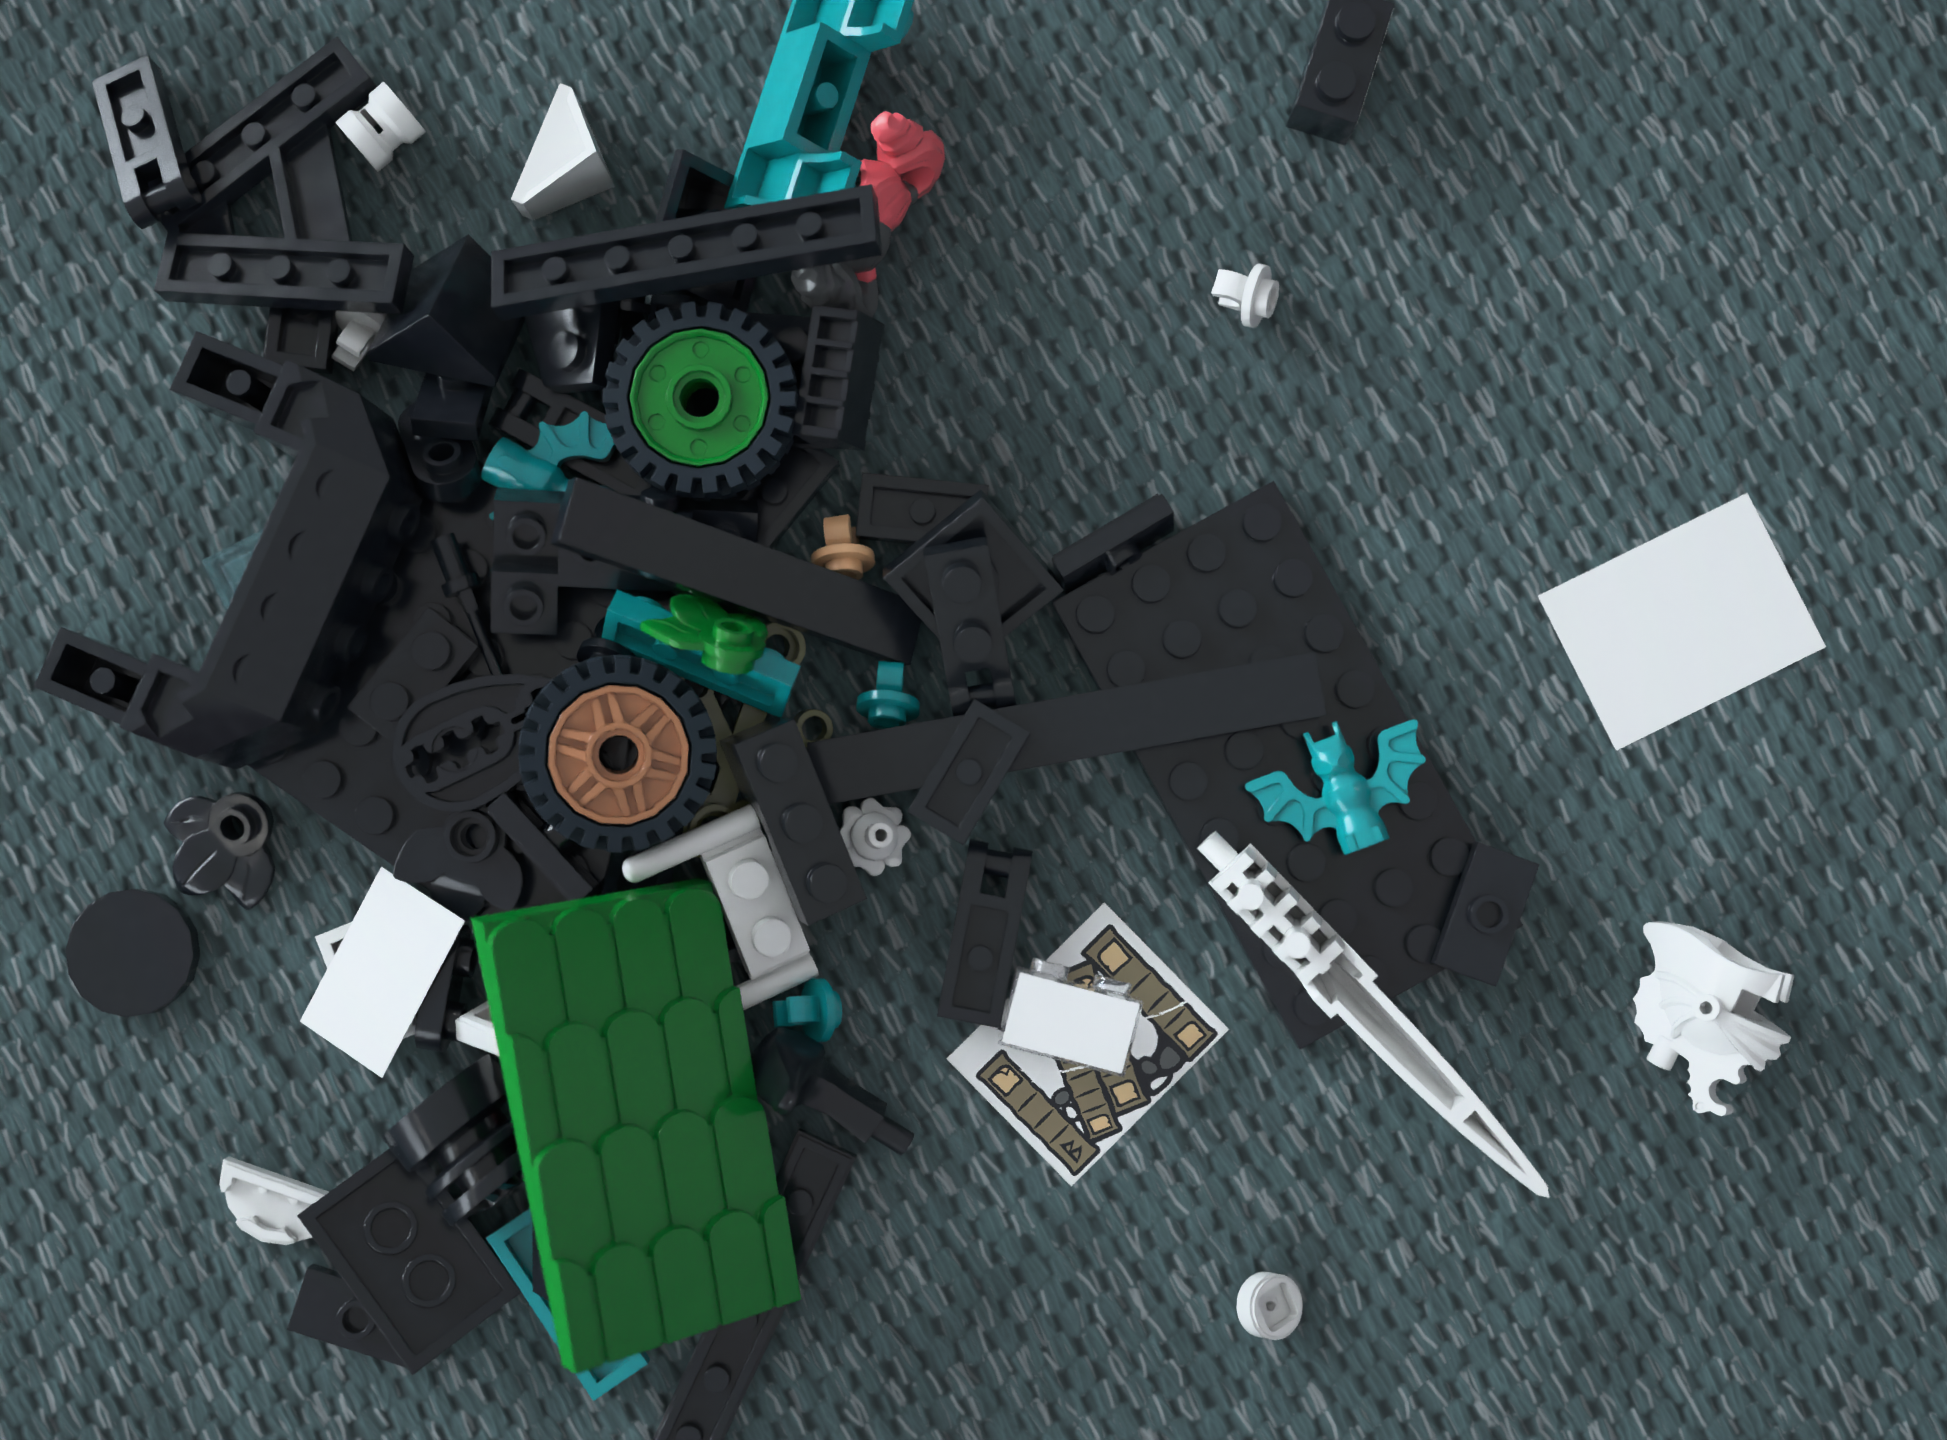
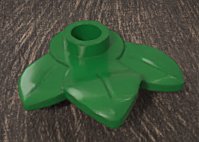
[640,594,768,674]

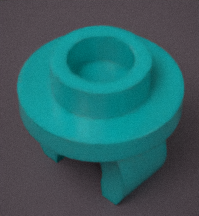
[856,661,920,729]
[772,978,842,1043]

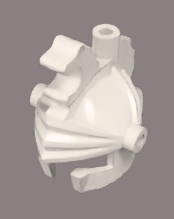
[1633,921,1794,1116]

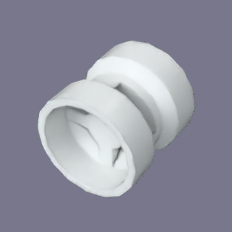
[335,82,426,172]

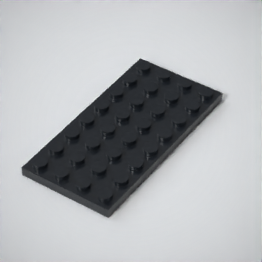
[1051,481,1523,1049]

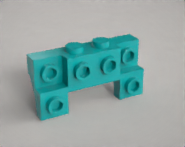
[724,0,914,210]

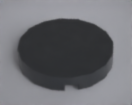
[66,889,200,1017]

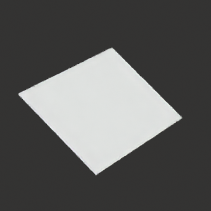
[300,867,465,1078]

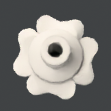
[840,798,911,876]

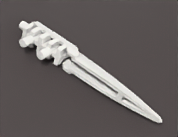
[1197,831,1550,1198]

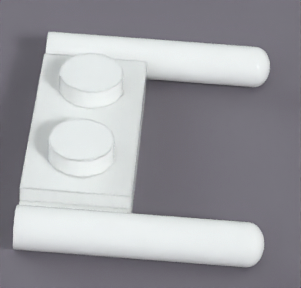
[622,804,819,1011]

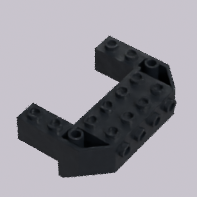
[33,331,423,770]

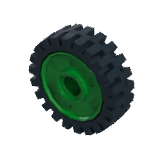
[603,301,799,501]

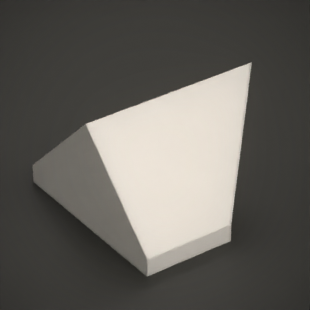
[511,83,615,220]

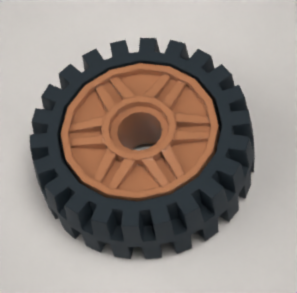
[518,655,717,853]

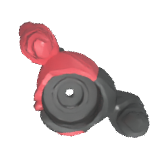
[791,111,945,318]

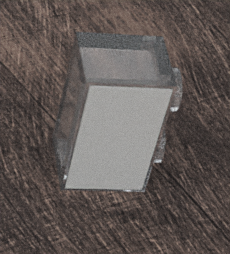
[997,957,1144,1078]

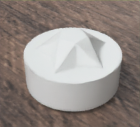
[1237,1272,1303,1340]

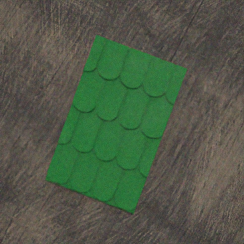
[471,878,801,1374]

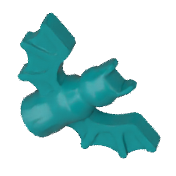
[481,411,616,521]
[1245,719,1426,856]

